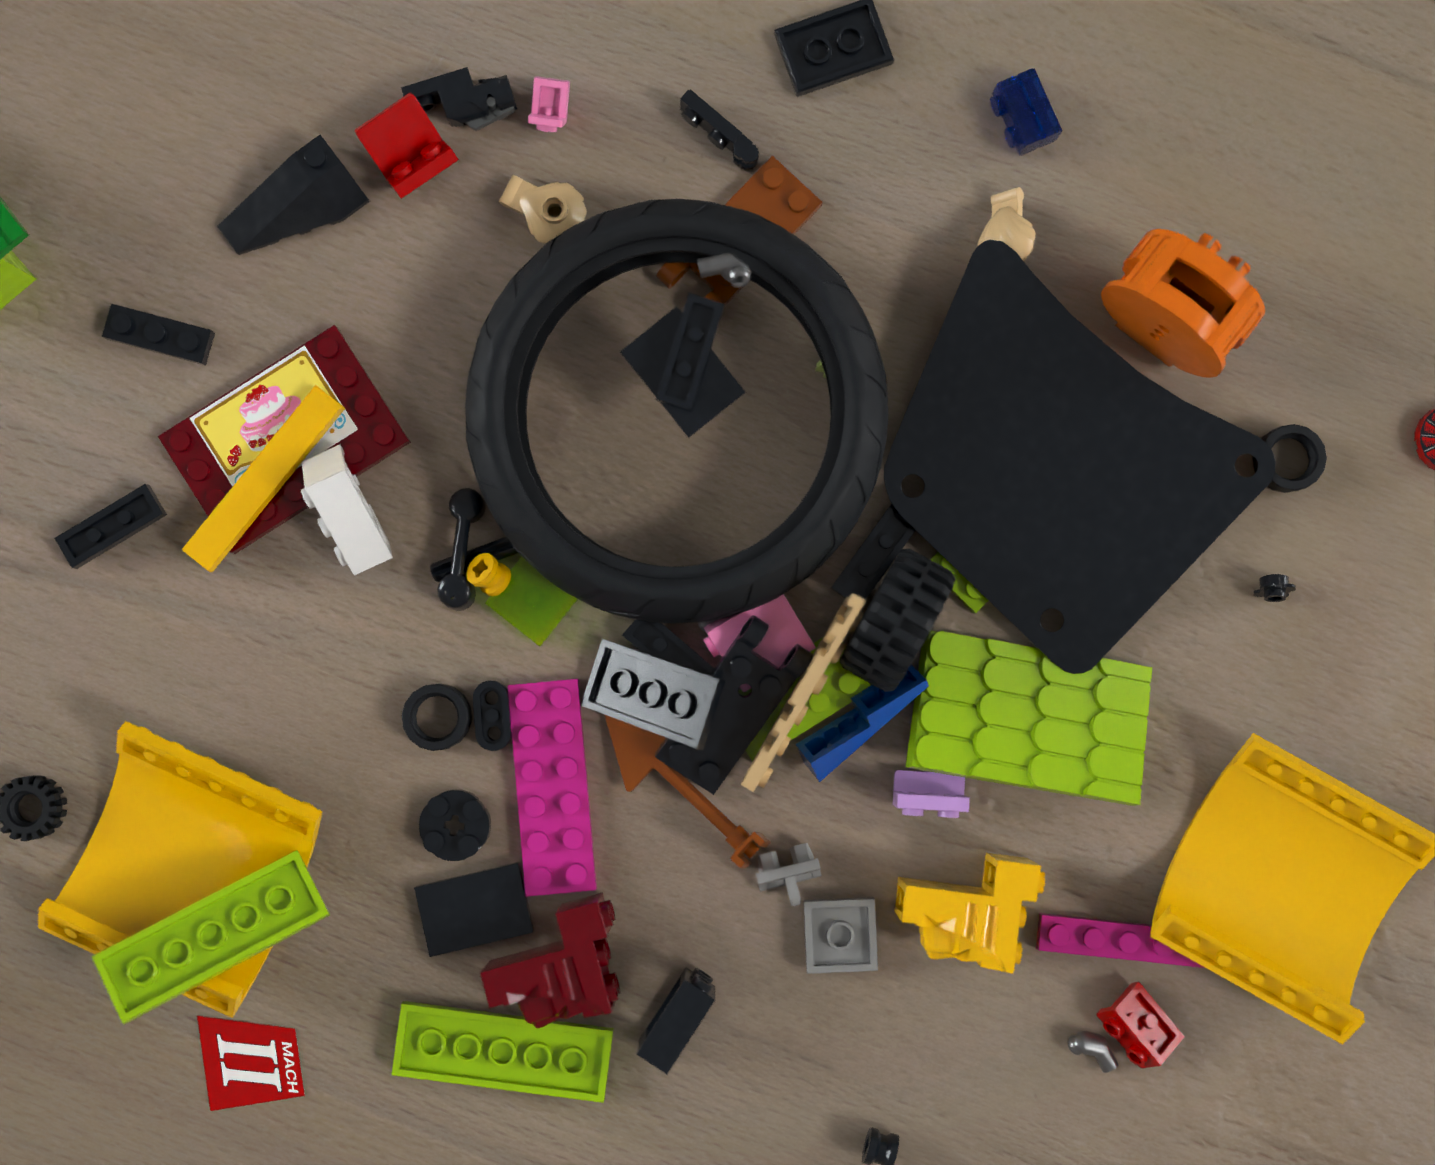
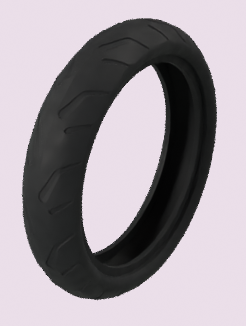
[465,199,888,624]

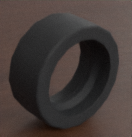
[1252,424,1327,493]
[402,684,472,751]

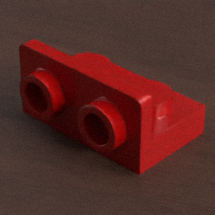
[1096,982,1185,1068]

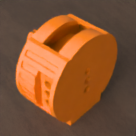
[1101,229,1265,378]

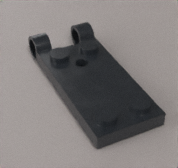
[655,615,813,795]

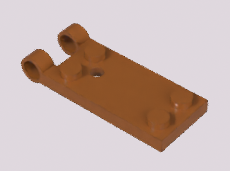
[656,156,822,306]

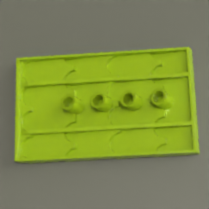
[905,630,1153,806]

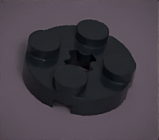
[419,789,491,861]

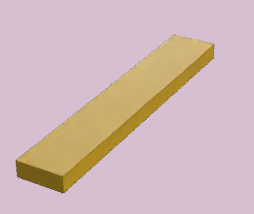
[181,385,345,572]

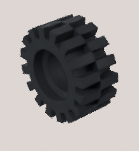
[0,775,68,841]

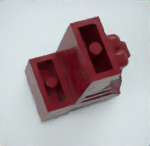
[480,892,621,1029]

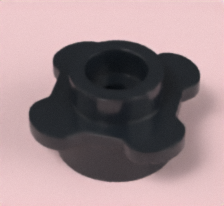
[1254,574,1296,602]

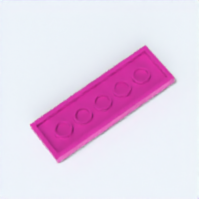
[508,679,597,897]

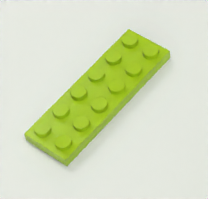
[92,850,330,1024]
[391,1001,614,1103]

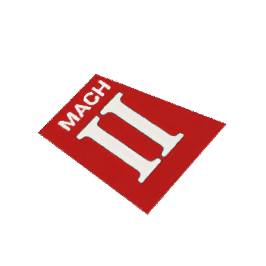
[197,1016,305,1111]

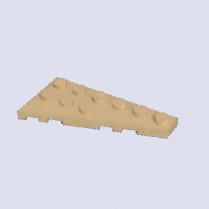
[741,593,866,792]

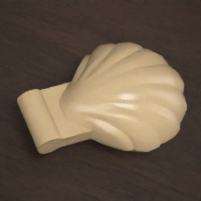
[499,175,587,244]
[977,187,1036,261]

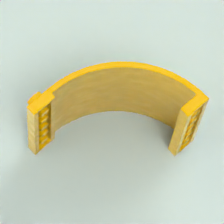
[38,721,323,1018]
[1150,733,1435,1045]

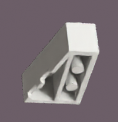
[301,444,393,576]

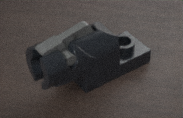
[401,67,517,131]

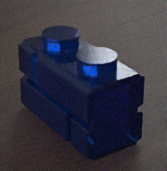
[990,68,1062,156]

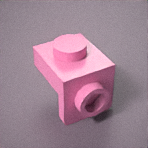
[528,76,570,132]

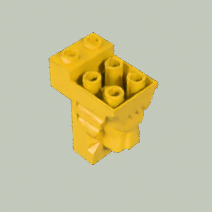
[894,853,1045,974]

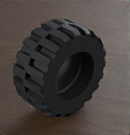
[839,549,956,691]

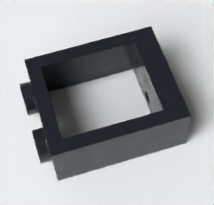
[636,967,715,1074]

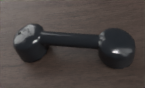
[437,488,486,611]

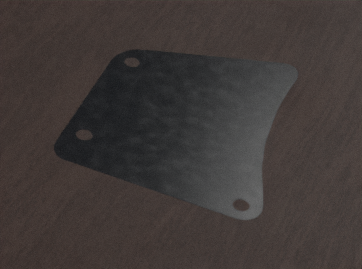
[884,240,1276,674]

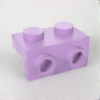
[893,770,970,818]

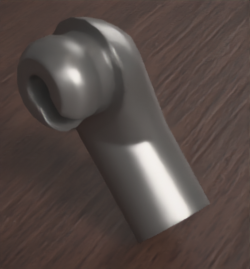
[697,253,751,288]
[1068,1031,1119,1073]

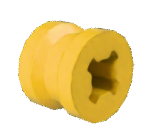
[466,553,511,597]

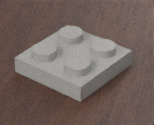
[803,897,878,974]

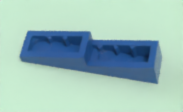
[795,664,929,782]

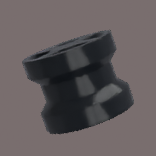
[862,1127,899,1165]

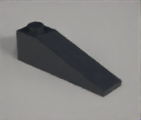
[217,134,370,255]

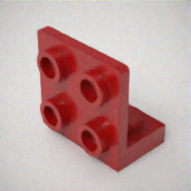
[355,93,459,199]

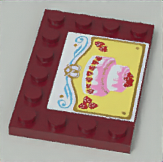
[158,325,411,554]

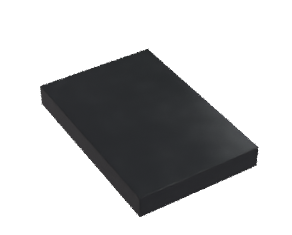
[774,0,894,97]
[620,306,746,438]
[414,862,534,957]

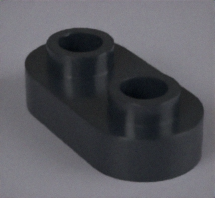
[473,681,512,751]

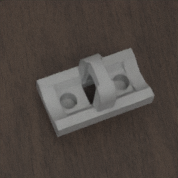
[756,843,822,907]

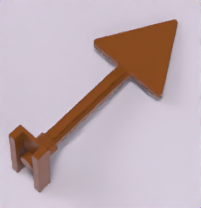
[605,715,771,868]

